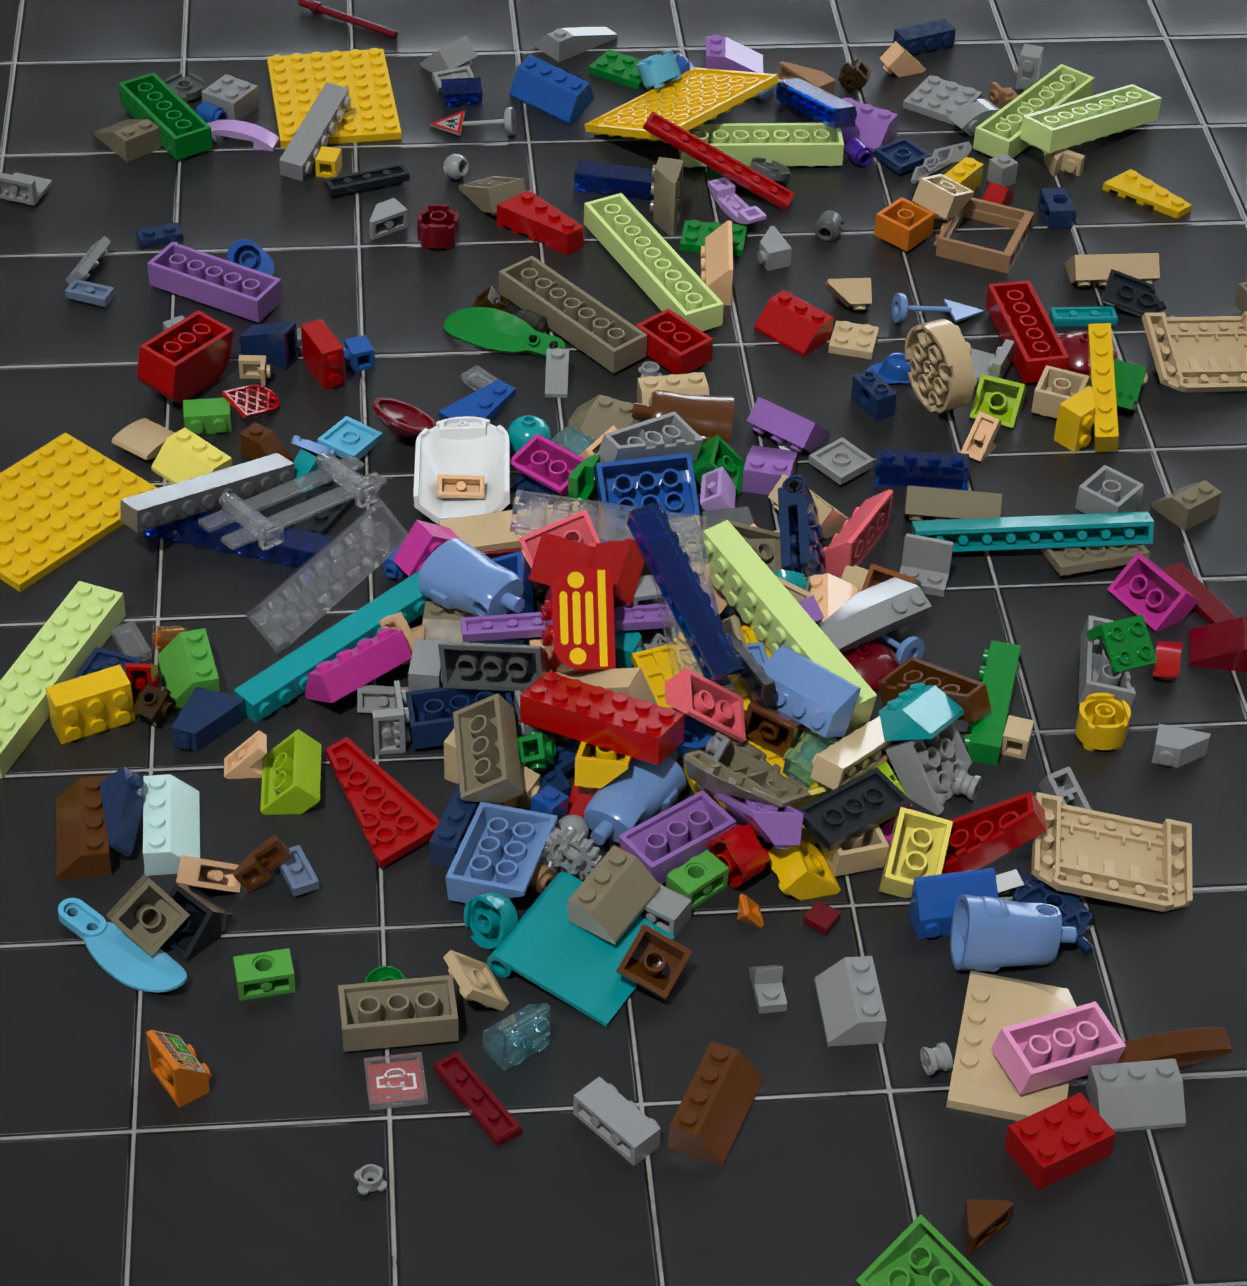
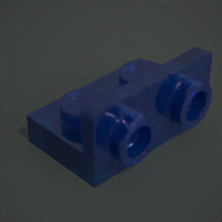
[441,77,483,105]

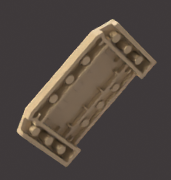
[1142,311,1247,392]
[1031,792,1193,912]
[946,971,1076,1121]

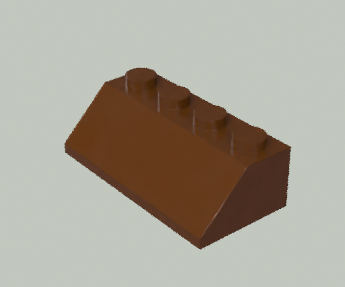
[56,776,112,880]
[668,1041,764,1167]

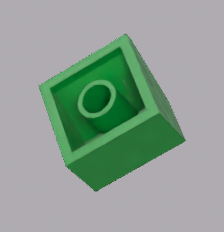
[693,434,745,495]

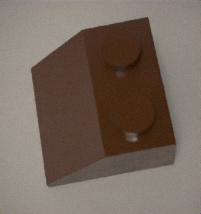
[745,700,804,759]
[616,924,693,1000]

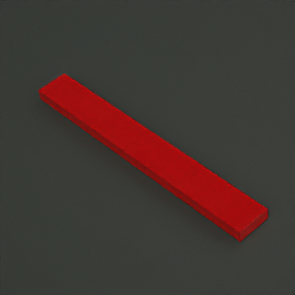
[642,111,795,211]

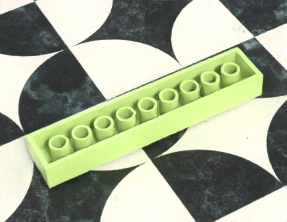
[584,193,724,331]
[697,520,877,737]
[0,581,126,778]

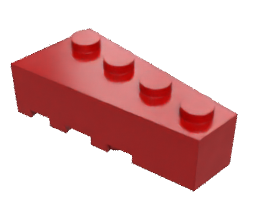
[497,190,584,255]

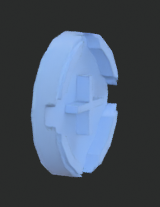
[291,435,337,461]

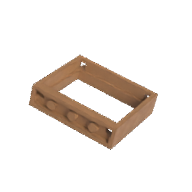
[934,197,1034,274]

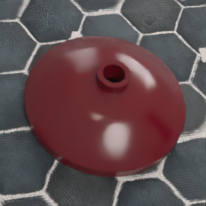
[1059,330,1117,374]
[372,397,436,438]
[842,640,898,692]

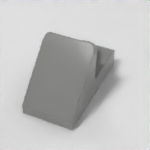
[749,965,787,1014]

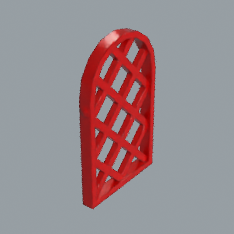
[222,385,279,419]

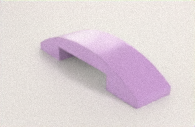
[207,120,280,151]
[707,177,767,224]

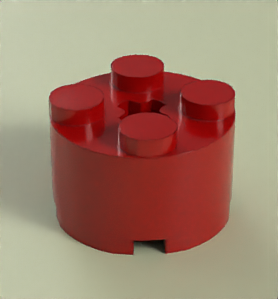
[706,824,770,888]

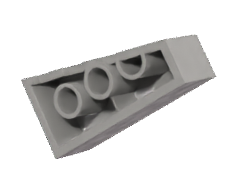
[598,411,703,462]

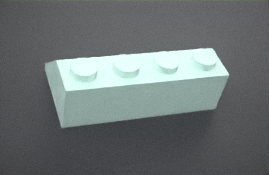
[143,774,200,876]

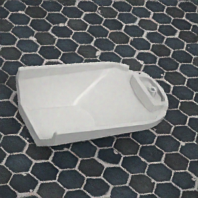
[413,416,510,525]

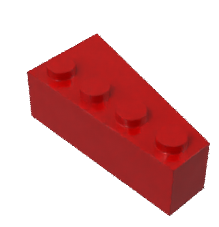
[941,792,1047,874]

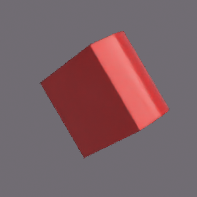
[982,182,1013,206]

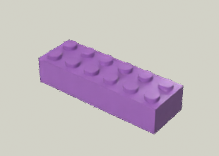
[147,242,283,323]

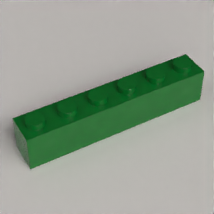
[964,640,1021,766]

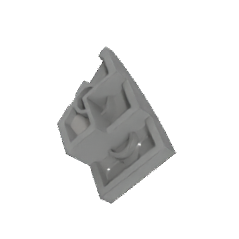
[911,141,972,184]

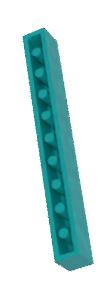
[912,511,1154,552]
[234,570,432,723]

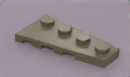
[1041,544,1150,576]

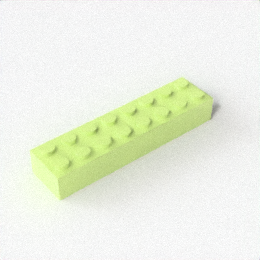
[973,64,1095,159]
[1020,84,1162,154]
[679,123,844,168]

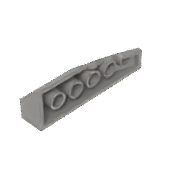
[819,577,932,653]

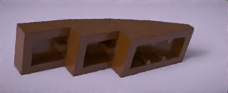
[1117,1027,1232,1069]

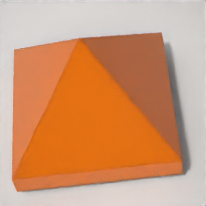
[737,893,764,928]

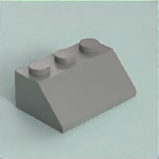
[814,956,887,1047]
[1086,1059,1186,1132]

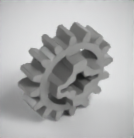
[544,826,602,880]

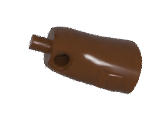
[632,390,734,445]

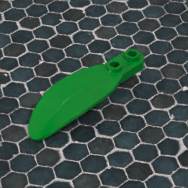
[444,307,566,359]

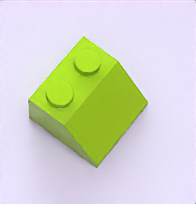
[969,374,1027,429]

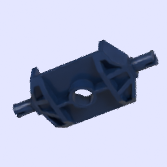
[1012,868,1095,955]

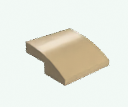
[111,418,175,460]

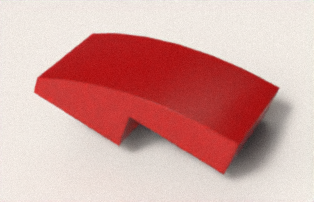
[1153,641,1183,680]

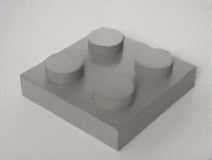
[808,437,874,485]

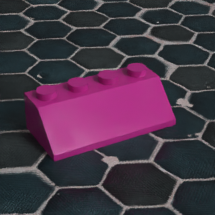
[305,627,412,703]

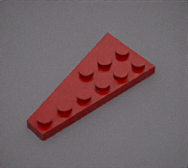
[326,737,440,869]

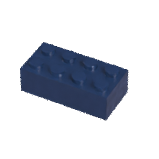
[406,687,514,749]

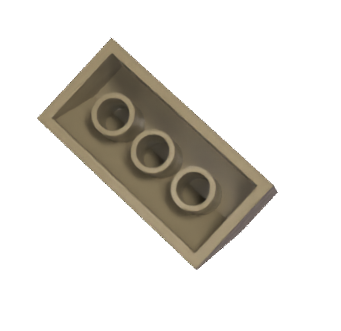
[904,486,1002,521]
[453,693,523,803]
[338,975,459,1052]

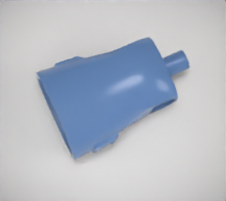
[418,538,525,616]
[584,756,686,845]
[950,894,1077,973]

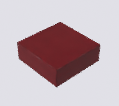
[803,901,841,935]

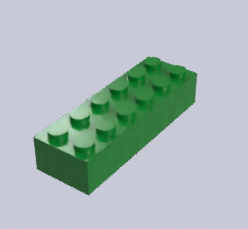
[118,72,213,160]

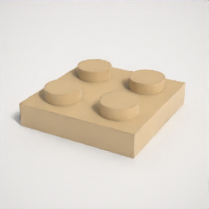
[828,320,879,360]
[443,950,510,1011]

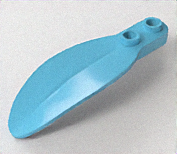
[58,898,187,993]

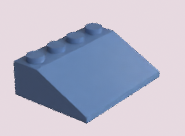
[445,802,558,903]

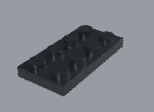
[272,473,363,548]
[796,767,912,851]

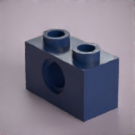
[1038,187,1077,229]
[851,369,897,421]

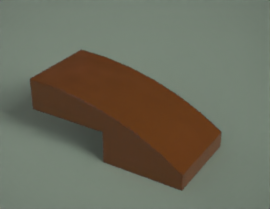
[233,834,292,892]

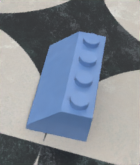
[750,645,861,738]

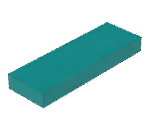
[1049,306,1118,327]

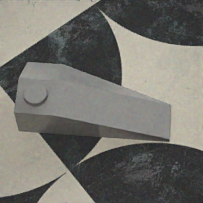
[535,27,618,62]

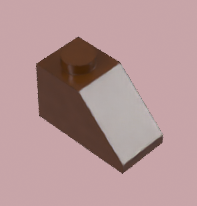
[240,422,292,461]

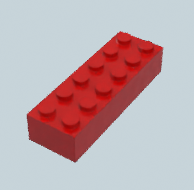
[985,280,1069,383]
[520,671,685,766]

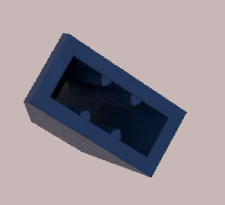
[239,321,298,370]
[171,687,246,752]

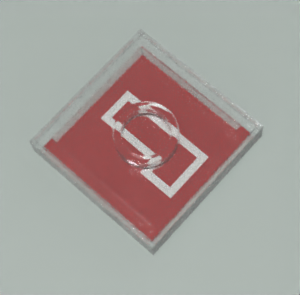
[364,1052,428,1110]

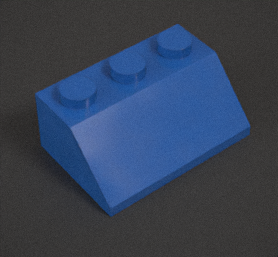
[909,868,998,939]

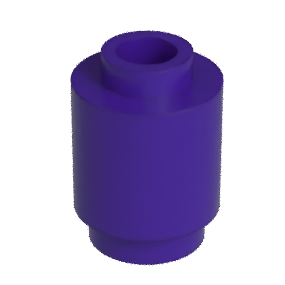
[844,138,872,166]

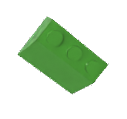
[157,628,220,709]

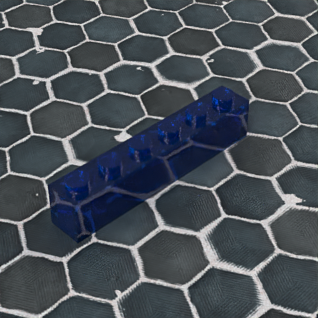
[776,77,857,129]

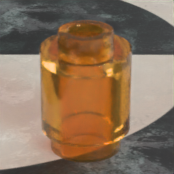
[152,625,187,651]

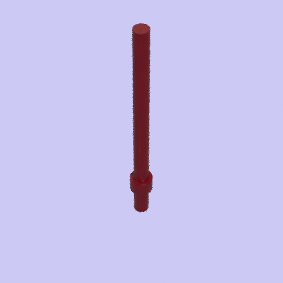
[298,0,398,39]

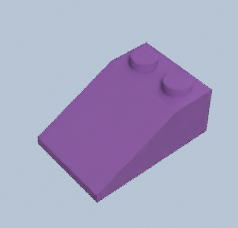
[705,35,763,73]
[742,445,798,495]

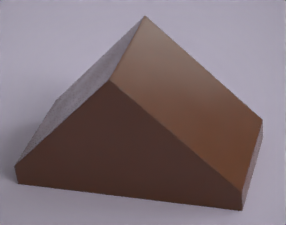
[963,1199,1014,1257]

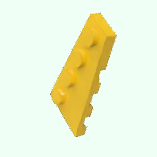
[1102,169,1192,219]

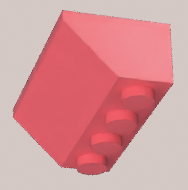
[821,489,893,578]

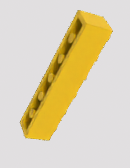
[1087,323,1119,452]

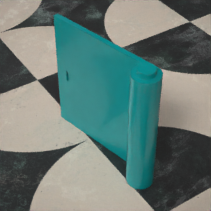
[487,872,675,1027]

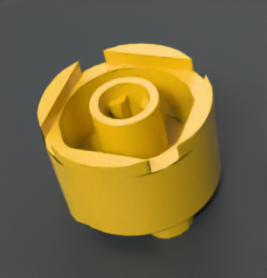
[1075,693,1131,751]

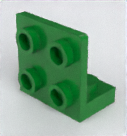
[1114,359,1147,411]
[1086,615,1157,673]

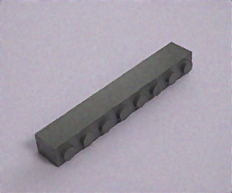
[120,453,295,533]

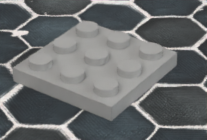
[903,75,982,125]

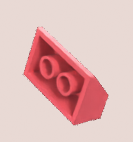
[519,509,601,591]
[665,668,746,743]

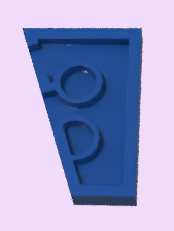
[438,380,517,420]

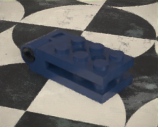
[778,475,825,577]

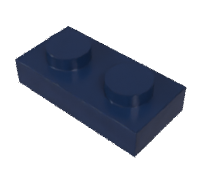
[136,222,183,248]

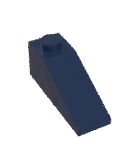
[99,767,145,857]

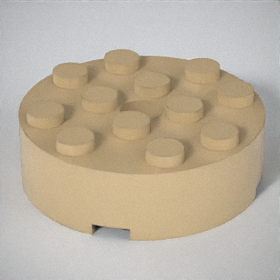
[905,319,977,413]

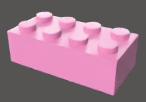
[991,1001,1126,1095]

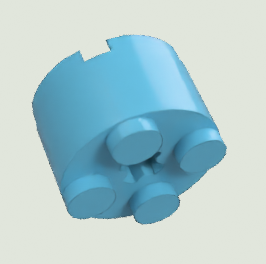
[636,50,681,90]

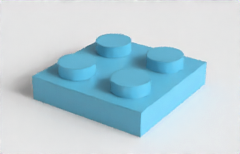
[317,416,383,463]

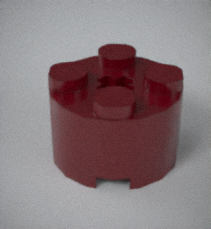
[417,204,459,250]

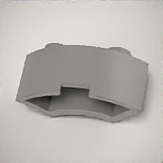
[948,99,1000,137]

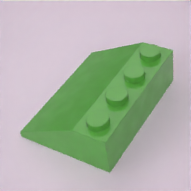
[856,1214,993,1286]

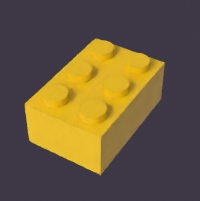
[46,665,135,744]

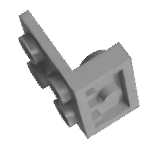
[0,172,52,205]
[971,339,1014,382]
[899,533,954,597]
[372,681,410,755]

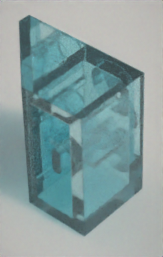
[483,1003,551,1071]

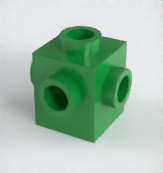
[517,732,556,772]

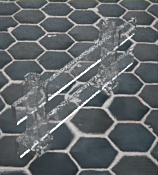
[198,452,387,551]

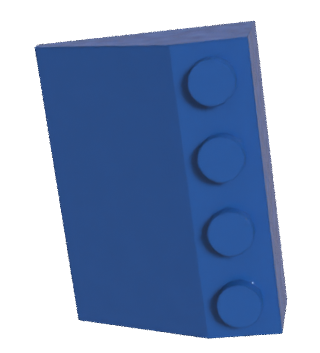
[595,452,701,533]

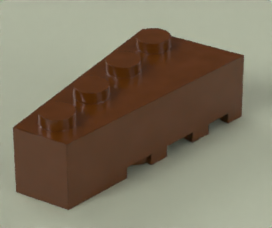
[877,657,991,722]

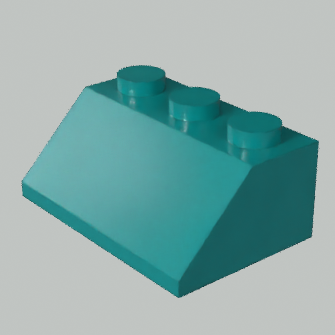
[879,683,964,741]

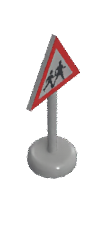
[429,107,517,136]

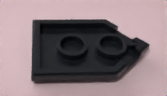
[1101,269,1167,317]

